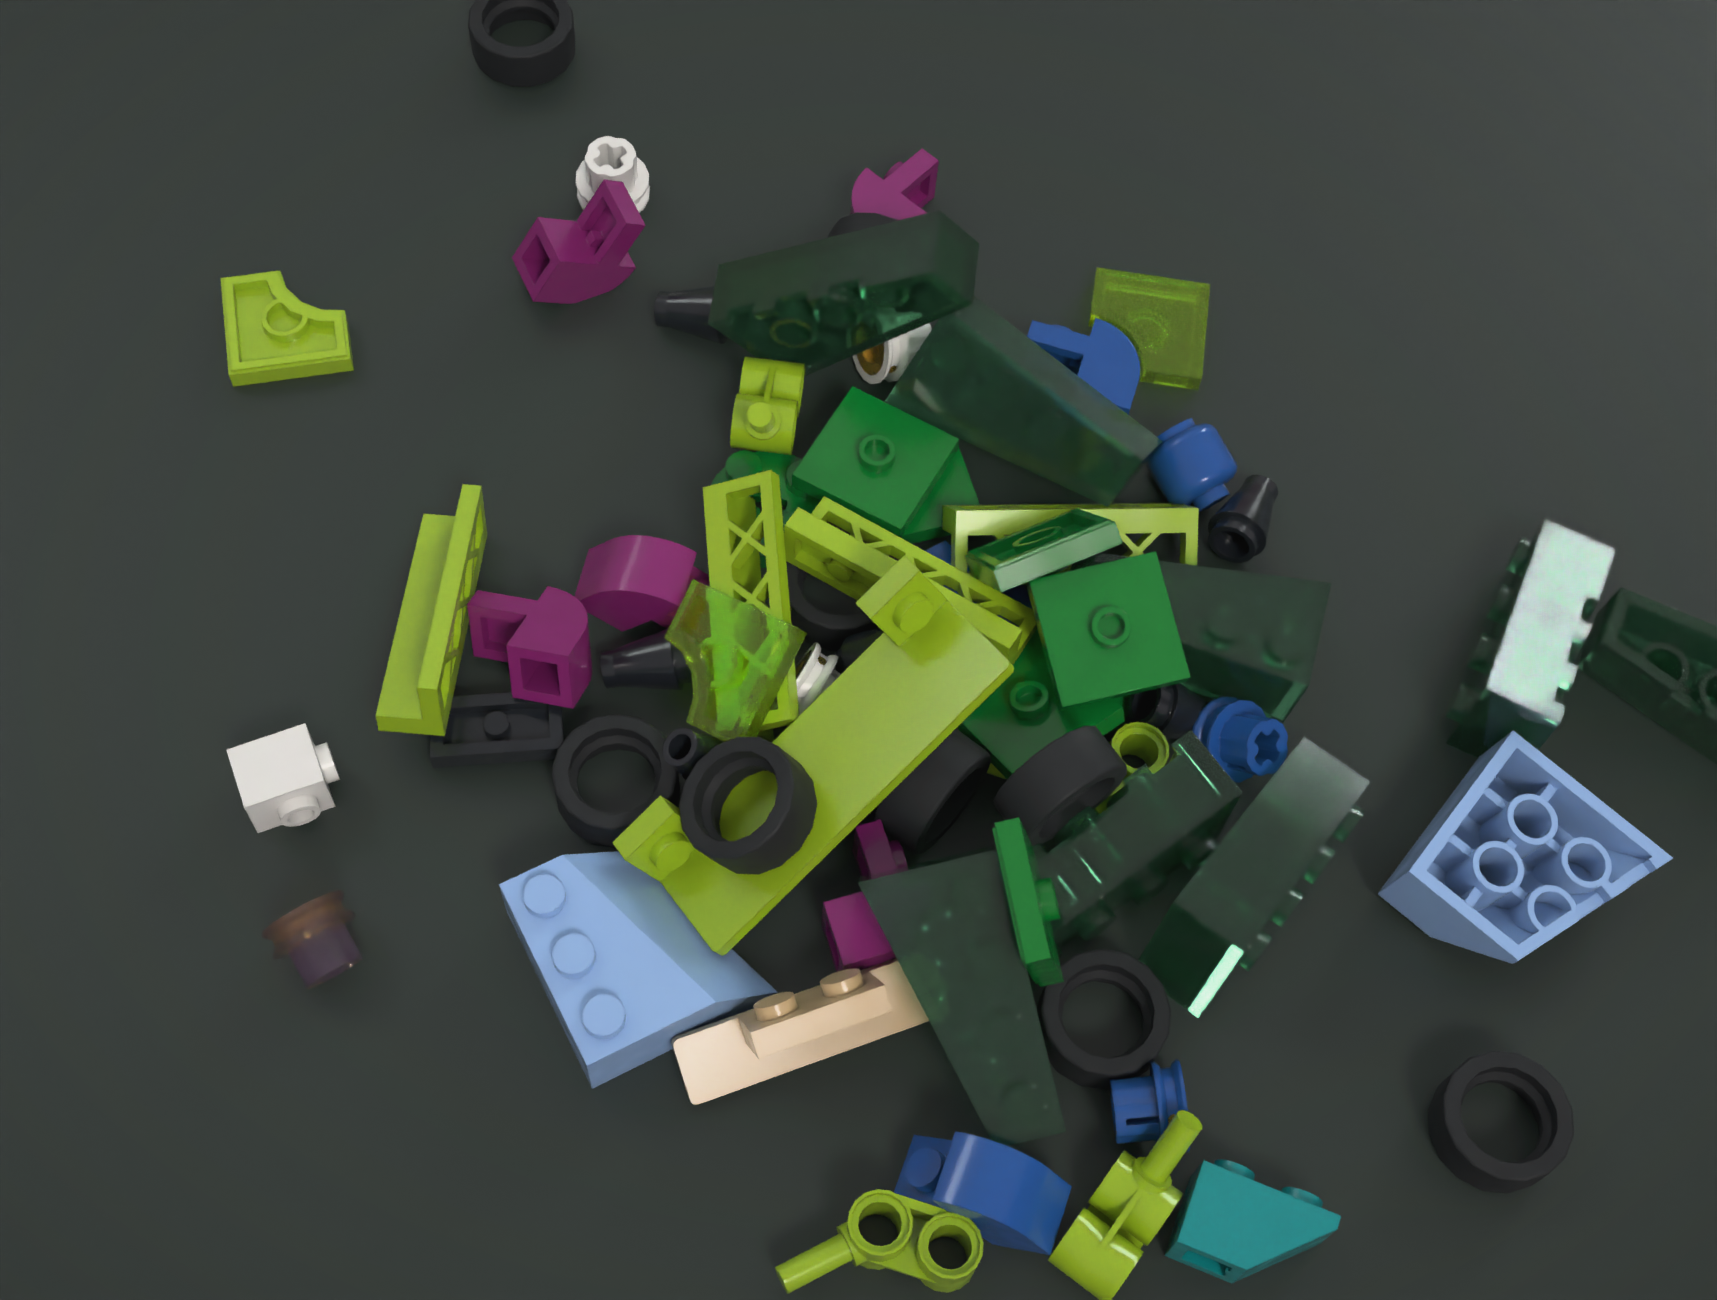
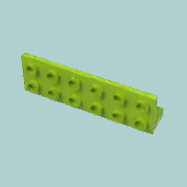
[612,555,1014,956]

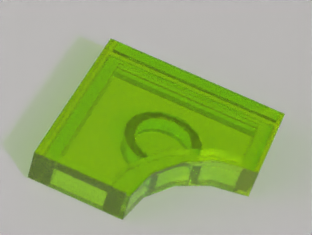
[1088,267,1210,390]
[664,579,807,742]

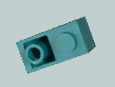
[1164,1159,1341,1284]

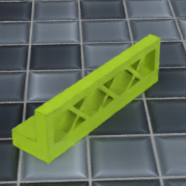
[703,470,799,742]
[375,484,487,736]
[784,496,1038,665]
[942,503,1199,585]

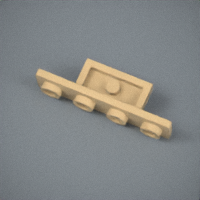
[671,948,950,1105]

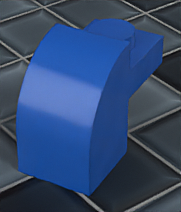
[1019,318,1140,442]
[894,1131,1072,1255]

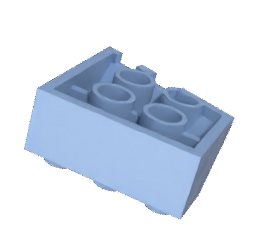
[1378,730,1673,964]
[499,851,778,1089]

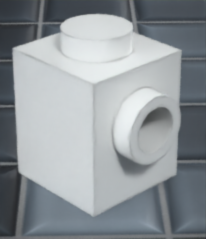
[226,723,340,833]

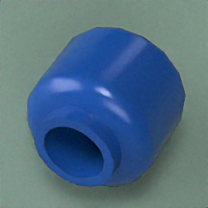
[1146,418,1238,513]

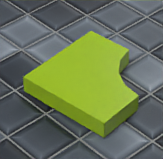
[220,270,354,387]

